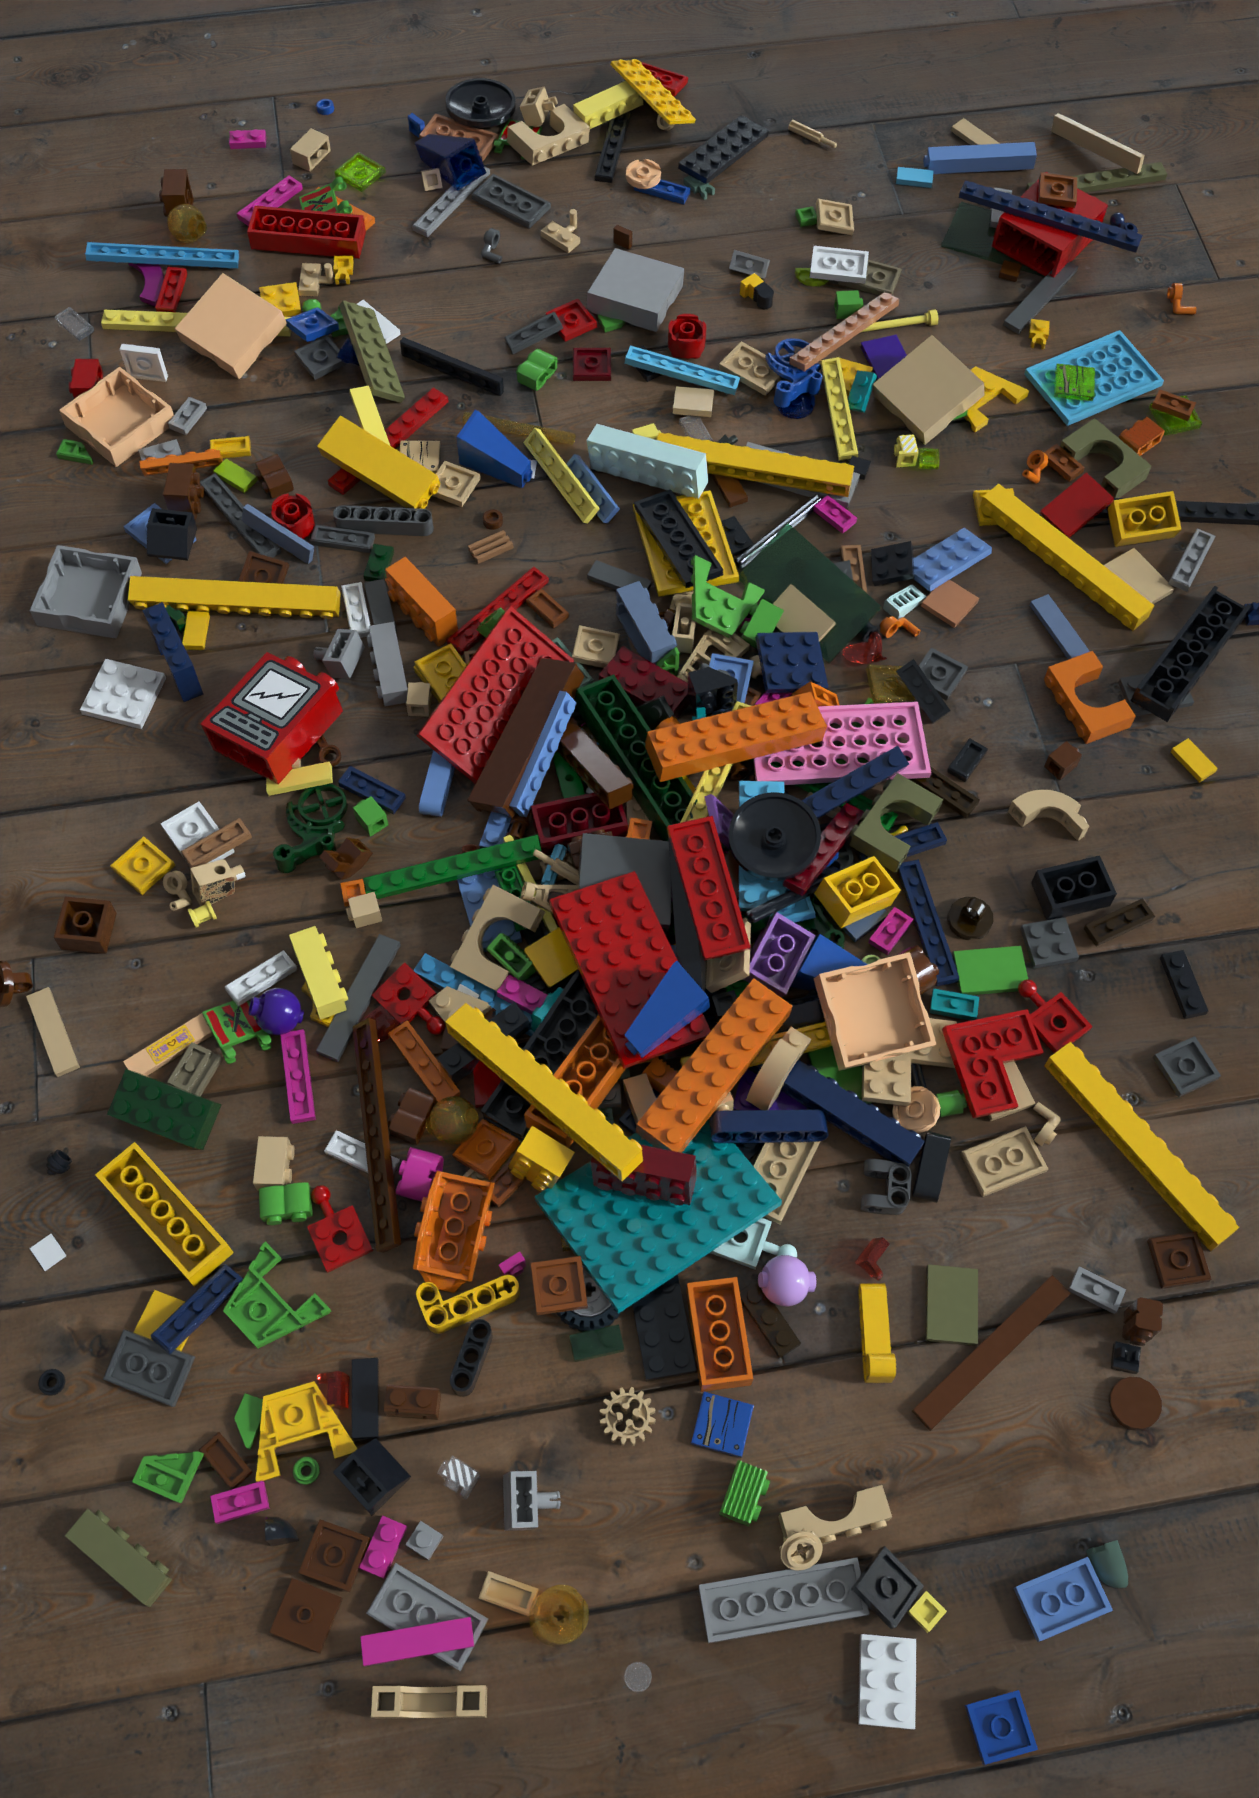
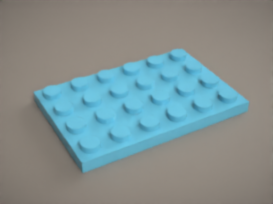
[1024,330,1164,426]

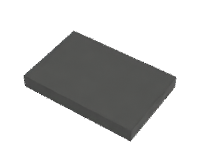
[103,1330,196,1407]

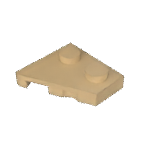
[429,986,492,1021]

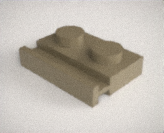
[167,1042,223,1096]

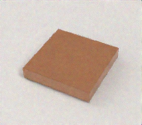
[921,580,979,628]

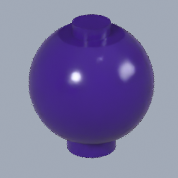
[248,988,304,1035]

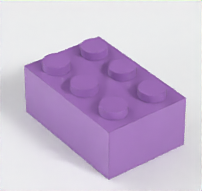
[743,912,816,997]

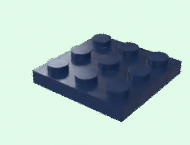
[755,632,829,693]

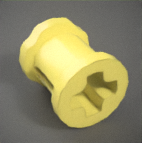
[187,901,217,928]

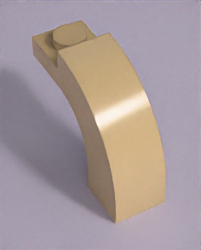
[1008,790,1089,841]
[746,1027,811,1110]

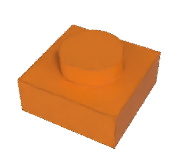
[340,879,366,907]

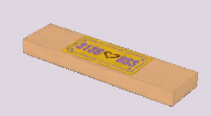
[123,1013,213,1076]

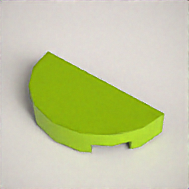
[795,268,829,287]

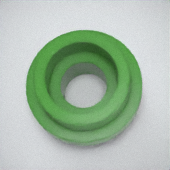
[293,1457,320,1485]

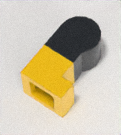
[740,273,774,309]

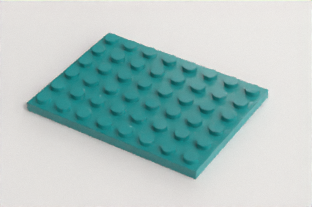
[535,1119,782,1314]

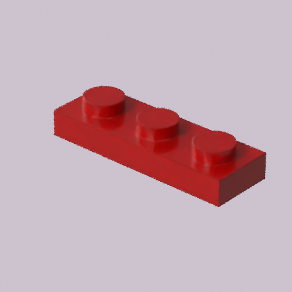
[155,267,187,312]

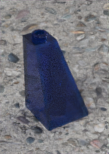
[415,134,486,191]

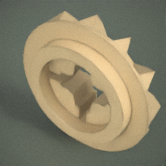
[779,1528,823,1571]

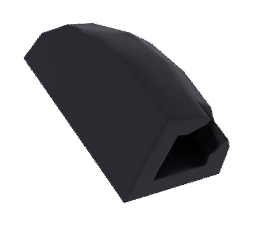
[265,1517,299,1546]

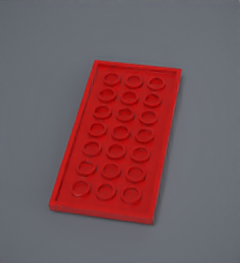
[416,606,575,784]
[549,871,711,1069]

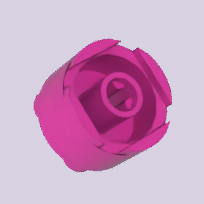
[396,1147,444,1202]

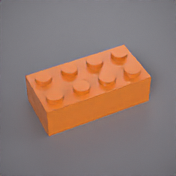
[385,557,458,647]
[686,1277,753,1392]

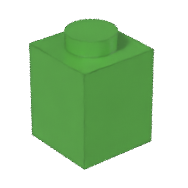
[834,290,863,319]
[353,796,388,837]

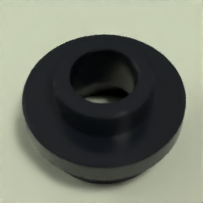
[38,1369,66,1396]

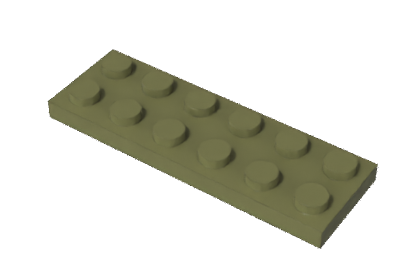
[339,300,405,403]

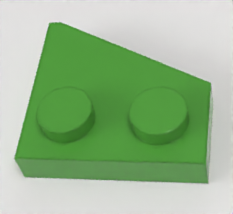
[132,1451,204,1503]

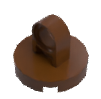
[0,961,33,1007]

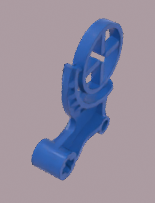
[765,338,823,408]

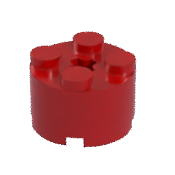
[668,314,706,359]
[271,493,315,539]

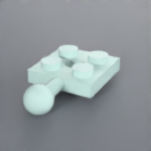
[710,1218,797,1269]

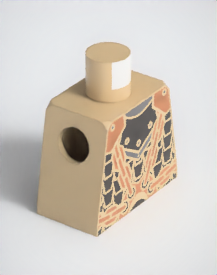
[190,859,245,906]

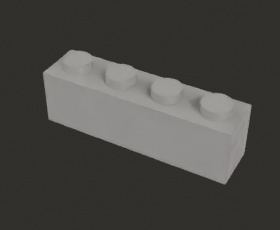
[366,622,408,706]

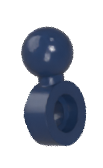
[1110,212,1138,233]

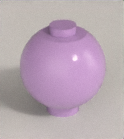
[758,1255,816,1307]

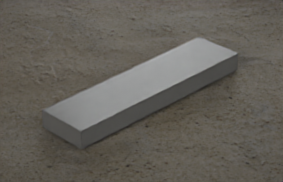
[1168,529,1215,592]

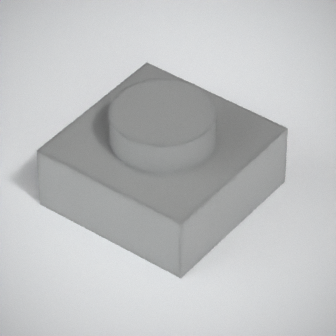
[406,1521,444,1560]

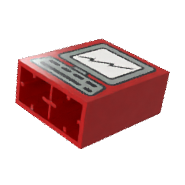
[201,652,343,785]

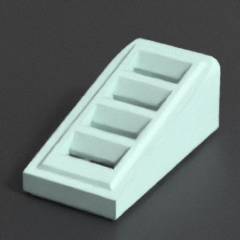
[883,584,927,619]

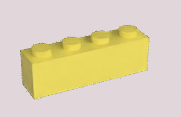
[573,81,643,129]
[289,926,348,1020]

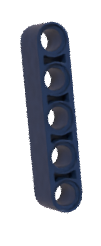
[709,1110,828,1143]

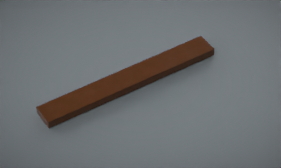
[912,1275,1071,1431]

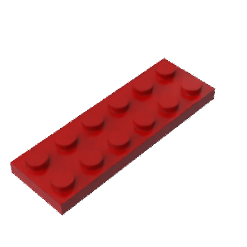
[667,816,751,961]

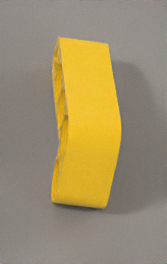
[416,1275,520,1334]
[858,1283,896,1383]

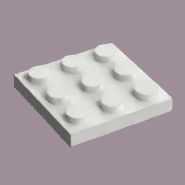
[80,659,166,729]

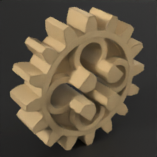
[600,1387,656,1446]

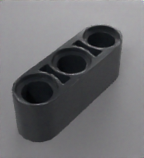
[913,1131,951,1203]
[450,1319,493,1397]

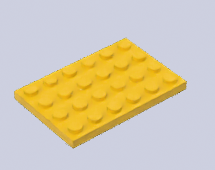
[633,490,739,597]

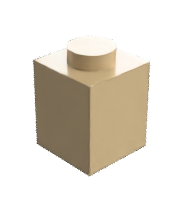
[406,682,432,717]
[346,892,382,928]

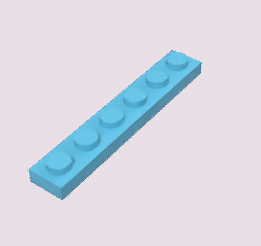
[624,345,740,395]

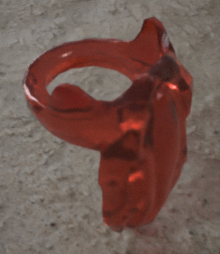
[842,632,887,664]

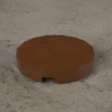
[1109,1377,1162,1430]

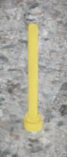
[862,309,938,332]

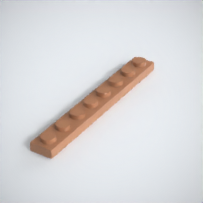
[789,292,899,372]

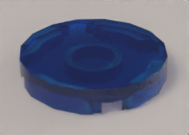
[777,392,815,419]

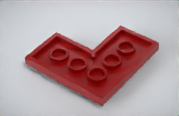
[942,1009,1044,1118]

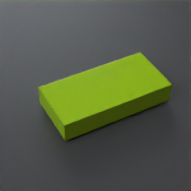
[213,459,258,493]

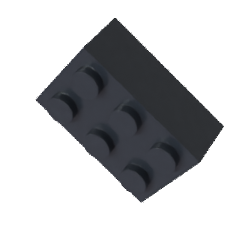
[1031,855,1117,920]

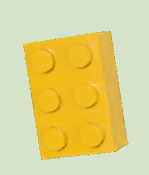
[1107,491,1182,547]
[814,856,901,928]
[508,1126,575,1192]

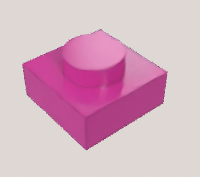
[498,1251,526,1277]

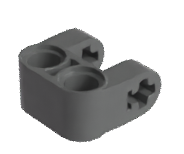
[861,1159,911,1215]

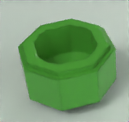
[302,299,321,313]

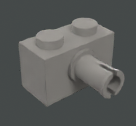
[314,629,365,679]
[503,1471,561,1531]

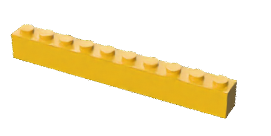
[657,433,854,497]
[979,484,1155,631]
[128,576,341,619]
[445,1003,643,1181]
[1044,1042,1239,1252]

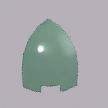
[1086,1540,1128,1588]

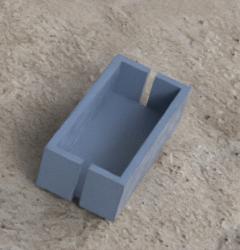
[616,581,677,665]

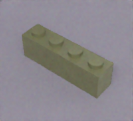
[65,1508,172,1607]

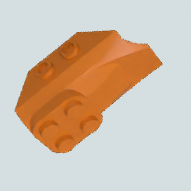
[413,1171,495,1293]

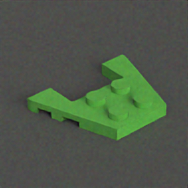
[691,555,765,638]
[223,1241,331,1349]

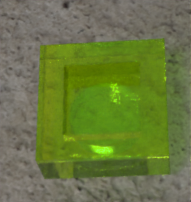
[918,448,939,469]

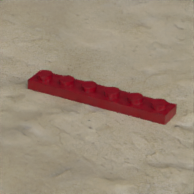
[783,803,864,896]

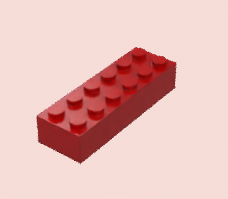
[247,206,366,259]

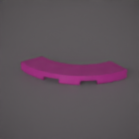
[128,263,164,306]

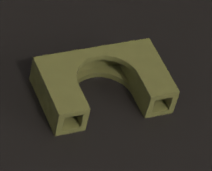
[1060,418,1151,498]
[849,773,943,873]

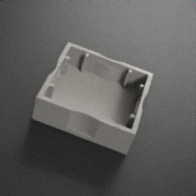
[587,248,684,332]
[30,545,142,639]

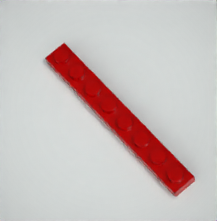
[328,387,448,495]

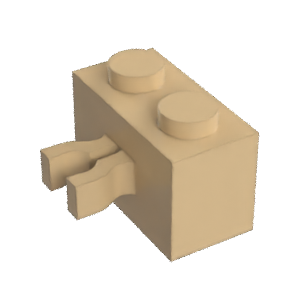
[520,86,558,127]

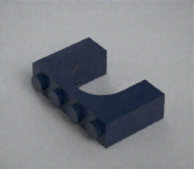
[142,602,204,702]

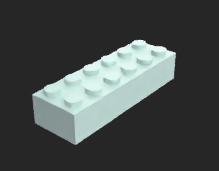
[586,424,708,499]

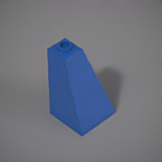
[456,410,533,488]
[790,934,868,992]
[625,961,710,1058]

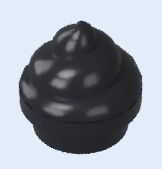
[46,1150,72,1175]

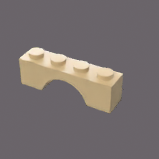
[778,1485,892,1551]
[371,1685,487,1719]

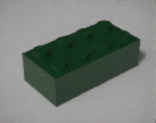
[107,1069,222,1150]

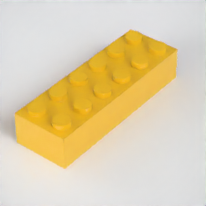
[95,1142,233,1287]

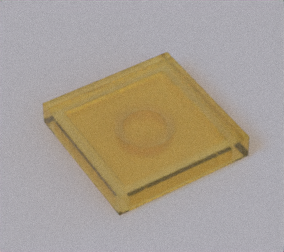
[866,664,915,704]

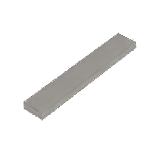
[412,162,490,238]

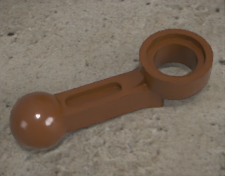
[316,735,341,767]

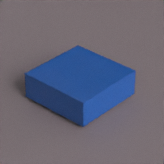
[408,113,425,137]

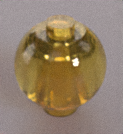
[167,204,207,243]
[426,1096,478,1145]

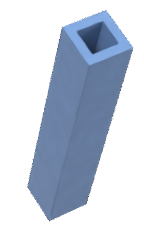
[923,142,1037,174]

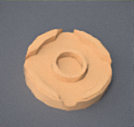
[626,159,661,189]
[892,1086,941,1134]

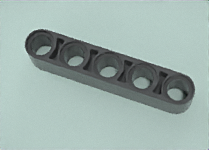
[333,505,434,536]

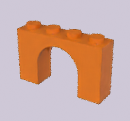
[1044,651,1136,744]

